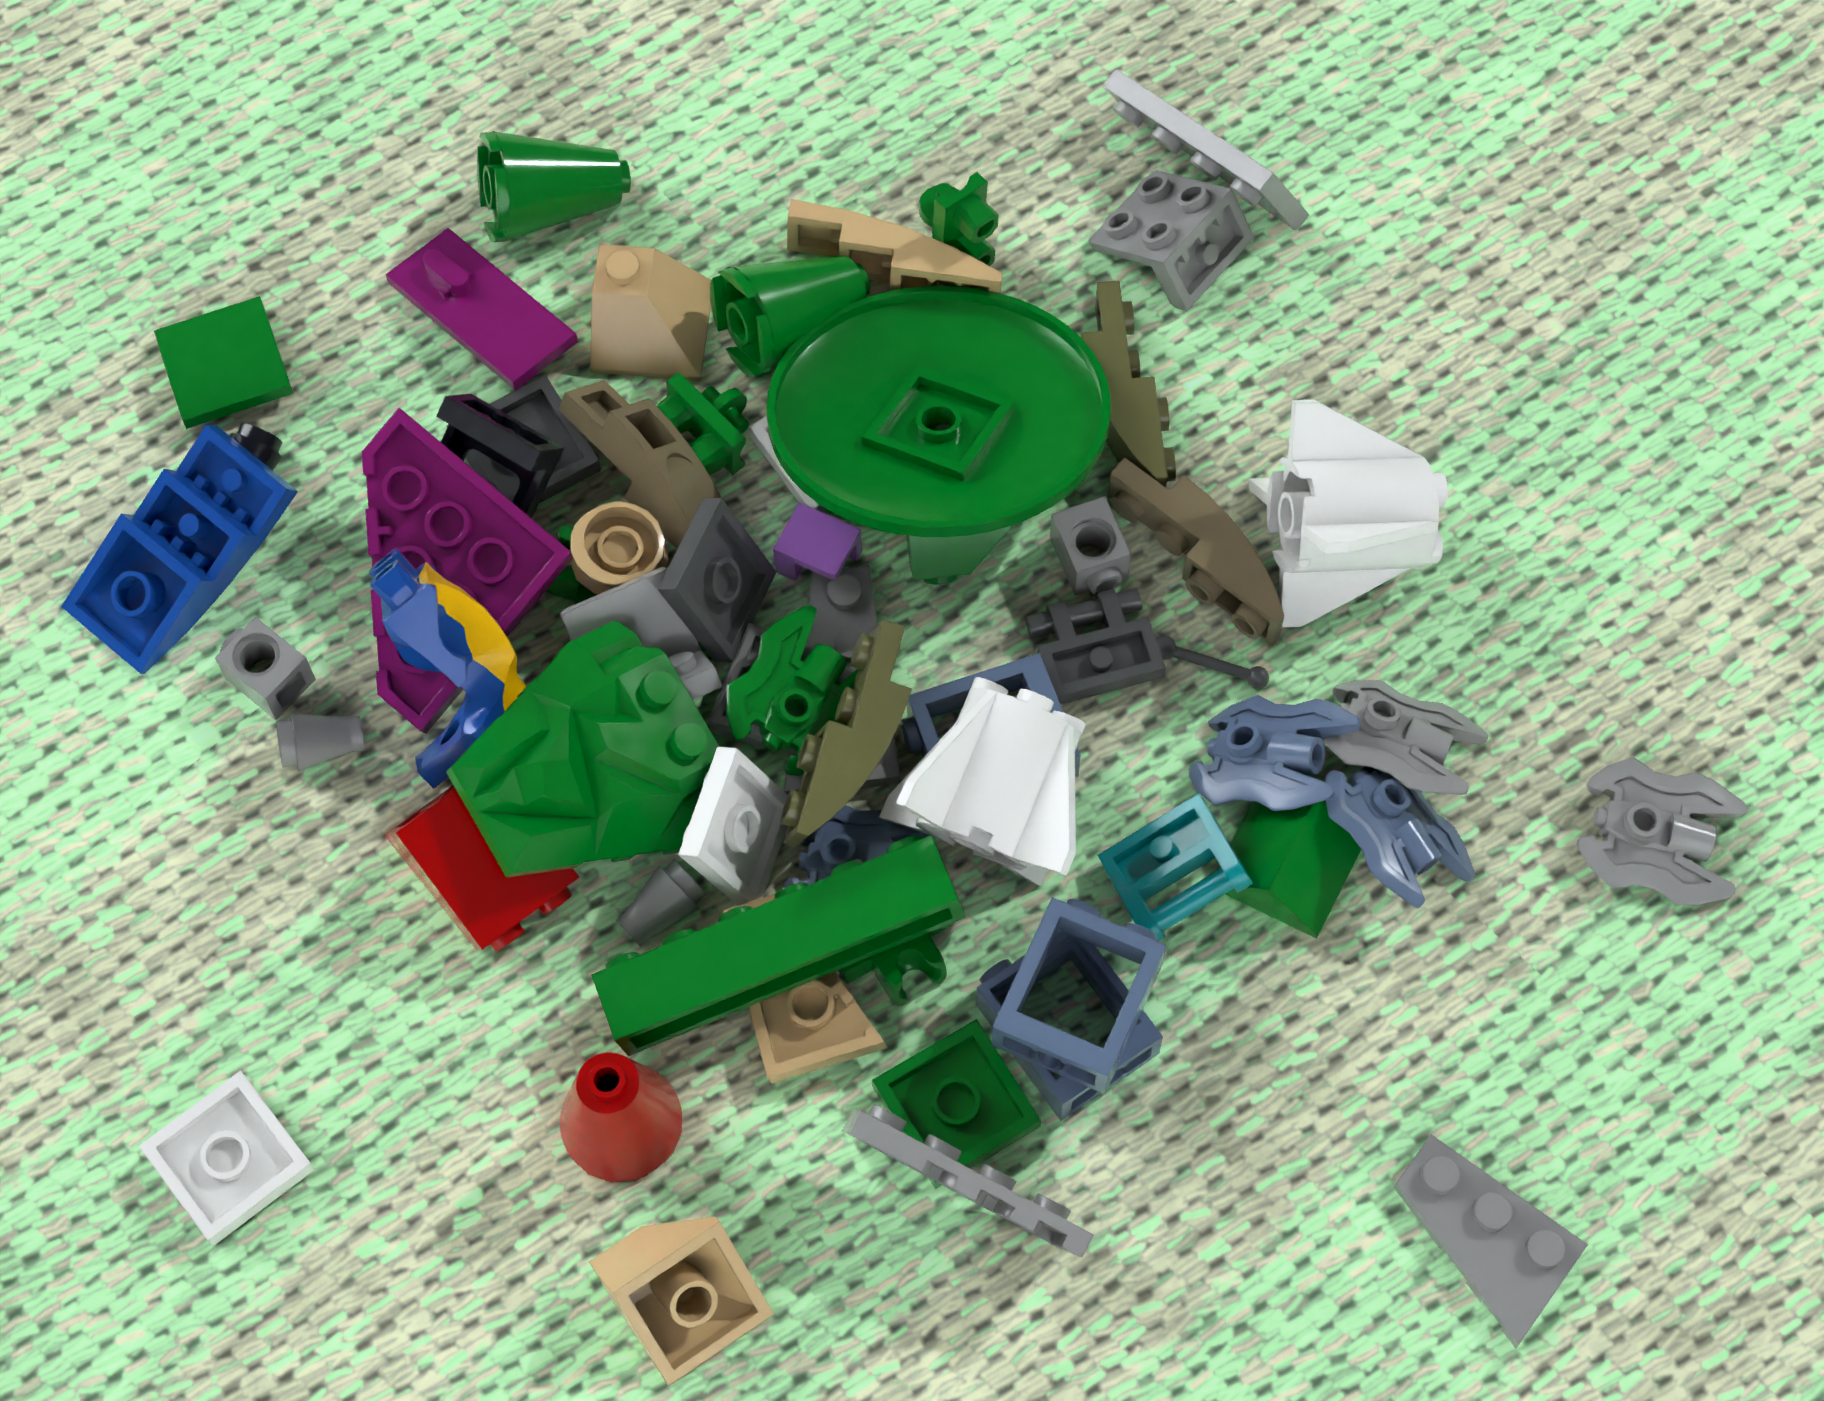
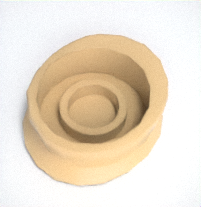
[570,501,669,595]

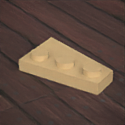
[723,894,888,1084]

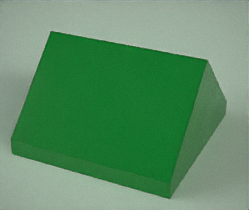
[1216,800,1362,939]

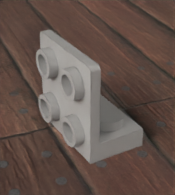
[1089,170,1255,311]
[560,567,722,700]

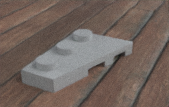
[1394,1134,1588,1349]

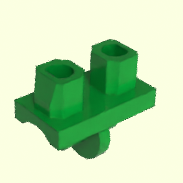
[919,172,999,266]
[657,372,750,476]

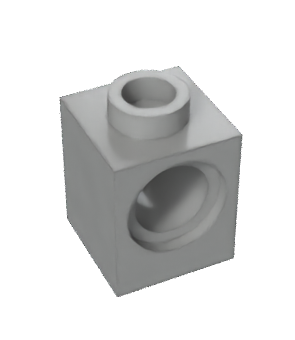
[1050,496,1131,596]
[215,617,316,720]

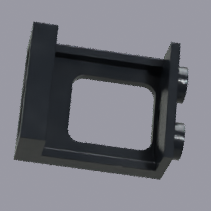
[436,393,564,518]

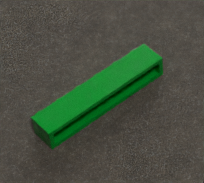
[591,835,966,1056]

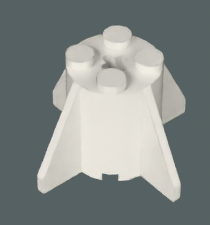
[1248,400,1448,628]
[879,677,1086,886]

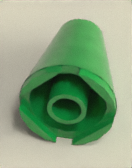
[477,131,631,242]
[710,256,870,377]

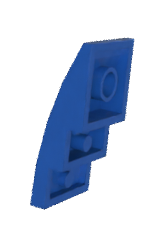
[61,424,298,674]

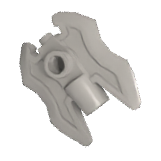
[1322,680,1489,795]
[1577,757,1748,905]

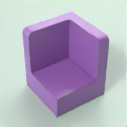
[773,502,862,581]

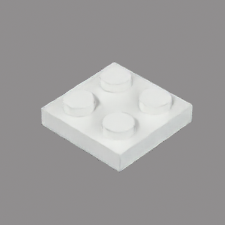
[678,747,788,905]
[139,1070,315,1246]

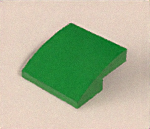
[154,296,294,429]

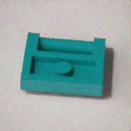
[1097,793,1253,942]

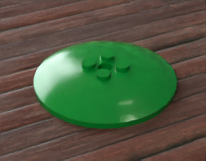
[766,286,1111,537]

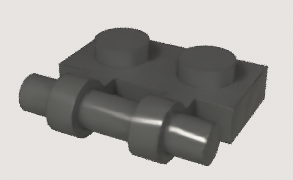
[1025,588,1166,705]

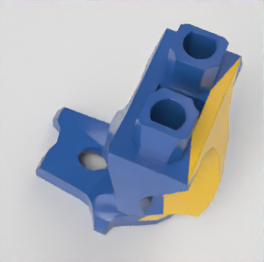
[369,547,526,789]

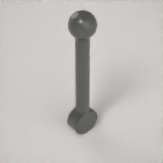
[1156,635,1269,689]

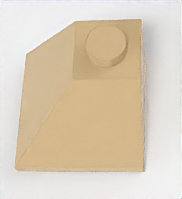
[590,244,711,381]
[589,1216,774,1386]

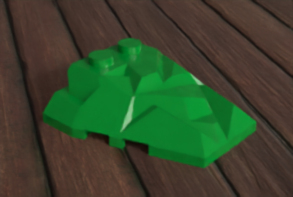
[446,620,719,878]

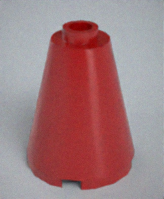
[560,1052,682,1182]

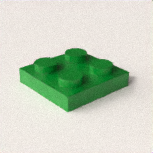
[872,1019,1041,1189]

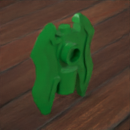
[726,605,858,776]

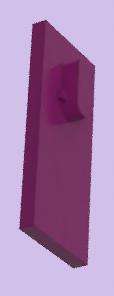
[385,228,578,391]

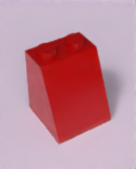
[384,785,579,952]

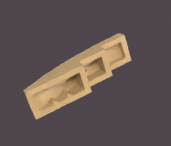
[787,199,1003,293]

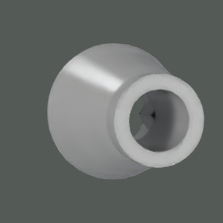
[276,713,364,771]
[616,859,706,947]

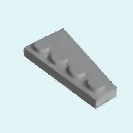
[1103,69,1310,230]
[783,565,901,795]
[842,1104,1094,1257]

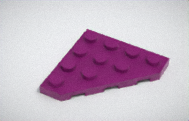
[362,408,573,734]

